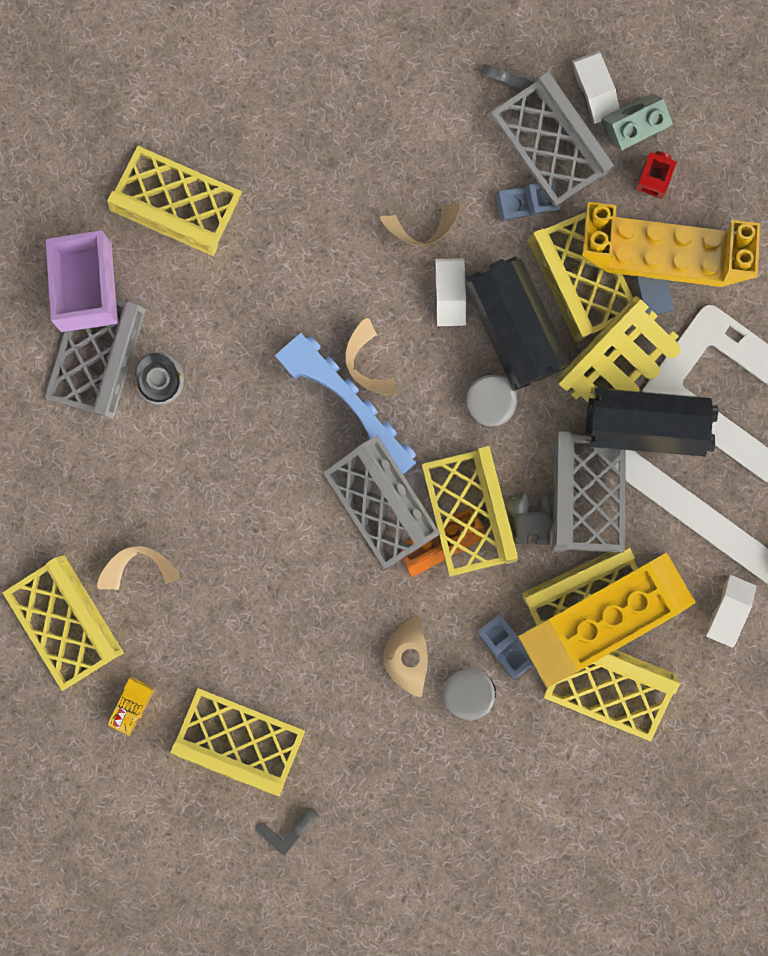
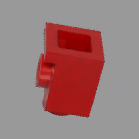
[635,151,677,199]

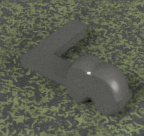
[481,64,533,119]
[256,808,319,856]

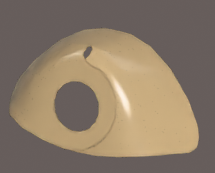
[380,201,461,246]
[345,318,397,395]
[97,546,180,590]
[383,616,428,697]

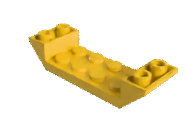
[582,202,760,287]
[517,552,696,688]

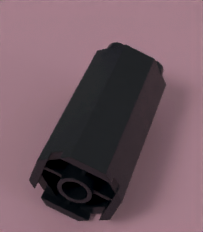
[465,256,571,391]
[585,387,719,457]

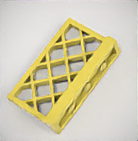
[107,146,242,256]
[527,212,633,343]
[422,446,518,577]
[521,545,638,626]
[2,555,124,691]
[544,650,680,741]
[170,688,305,797]

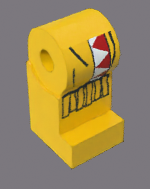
[108,677,156,736]

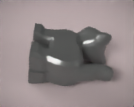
[505,492,553,545]

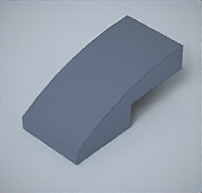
[495,181,560,221]
[635,276,674,315]
[477,614,533,680]

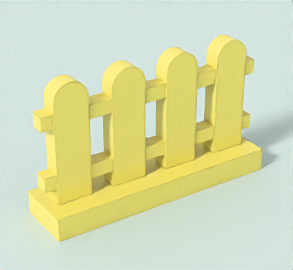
[556,296,680,402]

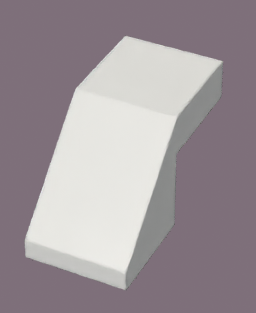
[572,51,620,124]
[435,258,466,326]
[706,575,757,648]

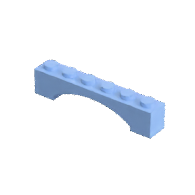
[275,333,416,475]

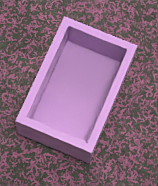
[46,230,118,332]

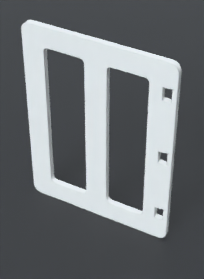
[598,305,768,584]

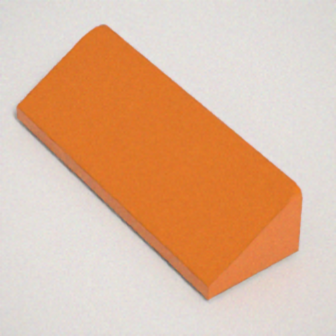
[401,507,486,577]

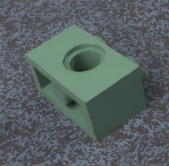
[601,93,673,150]

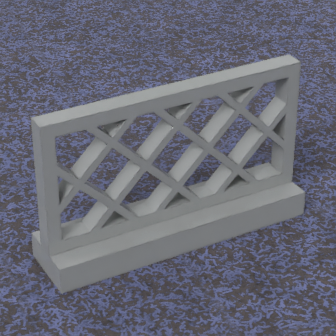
[490,71,614,207]
[45,300,146,419]
[552,432,626,553]
[323,436,440,569]

